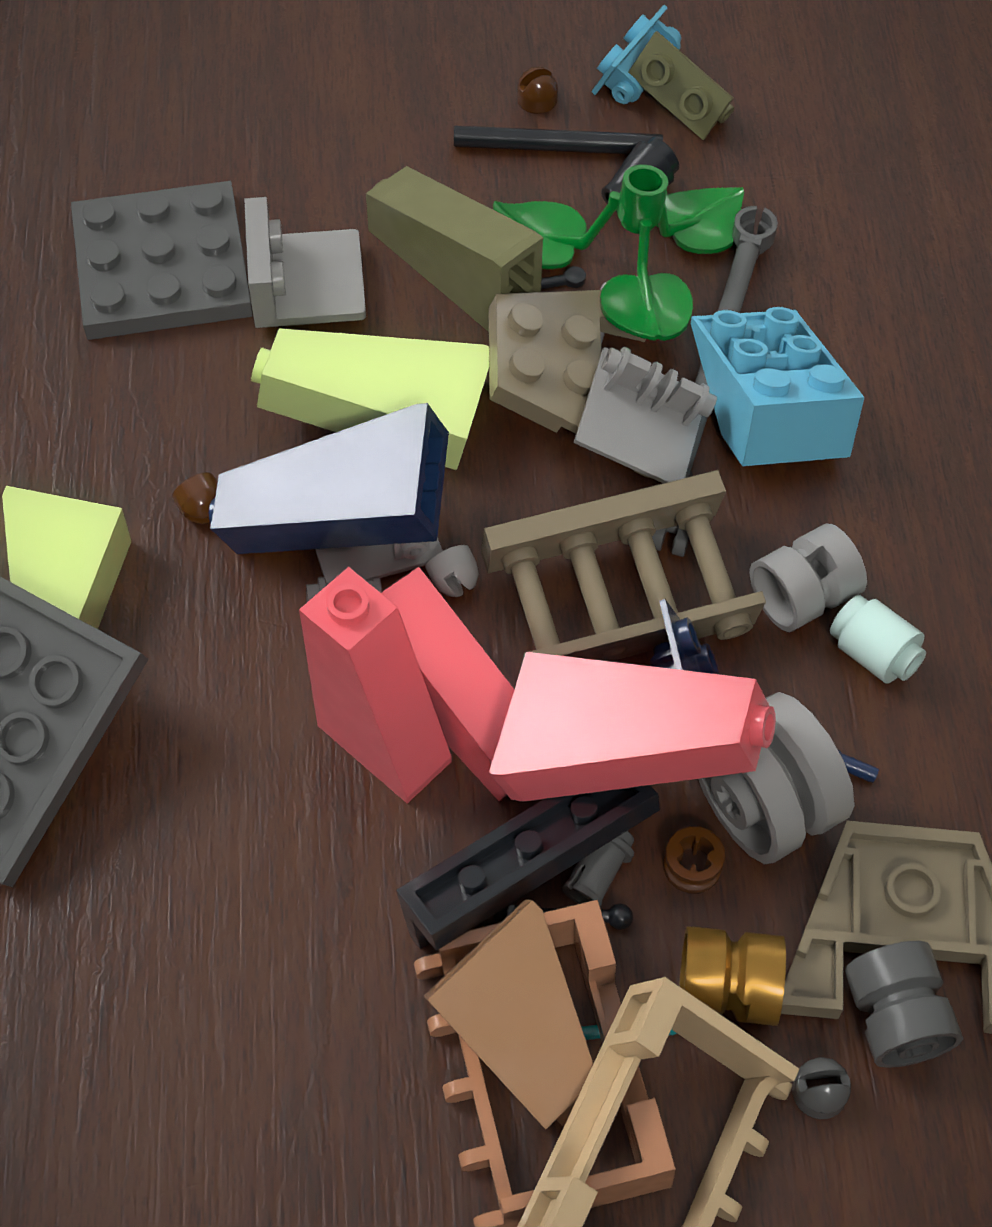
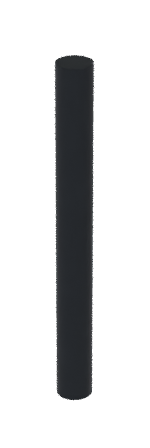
[454,125,663,154]

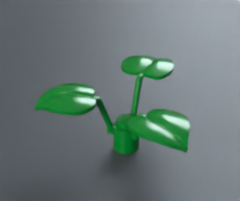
[493,165,744,341]

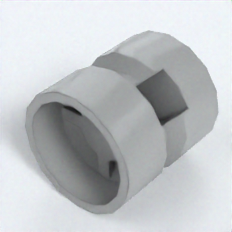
[749,523,867,632]

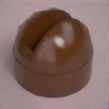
[517,67,558,114]
[172,472,218,525]

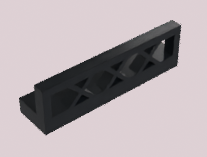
[396,785,660,951]

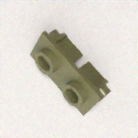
[628,31,734,140]

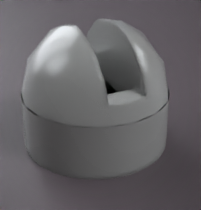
[425,545,479,597]

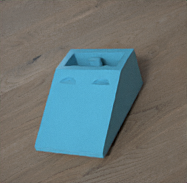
[691,307,864,466]

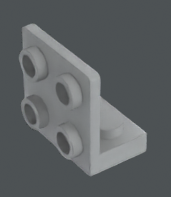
[244,197,366,328]

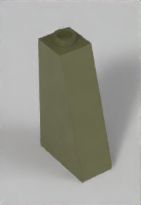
[366,166,543,332]

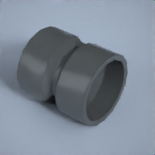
[845,941,964,1068]

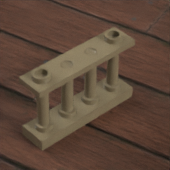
[481,470,766,673]

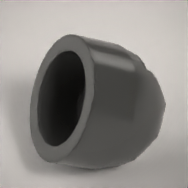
[792,1057,851,1119]

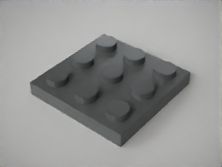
[71,181,253,340]

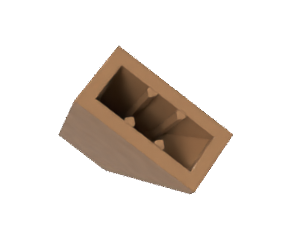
[424,900,593,1129]

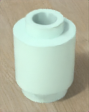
[830,595,926,683]

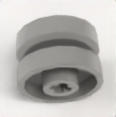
[698,692,855,864]

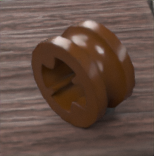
[663,827,725,894]

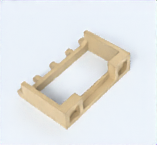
[517,977,799,1227]

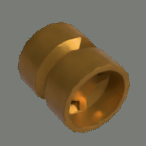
[679,926,786,1026]

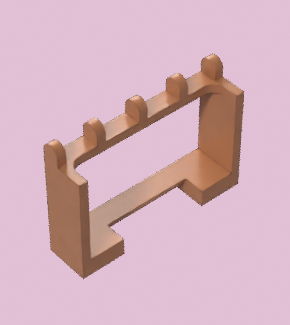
[414,900,676,1227]

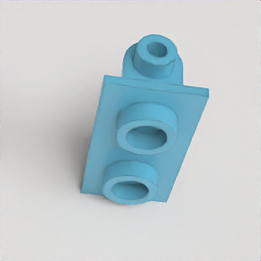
[591,5,681,104]

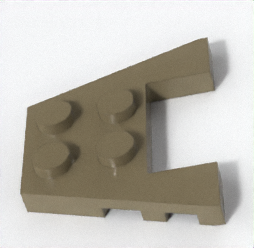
[488,290,653,479]
[781,821,992,1034]

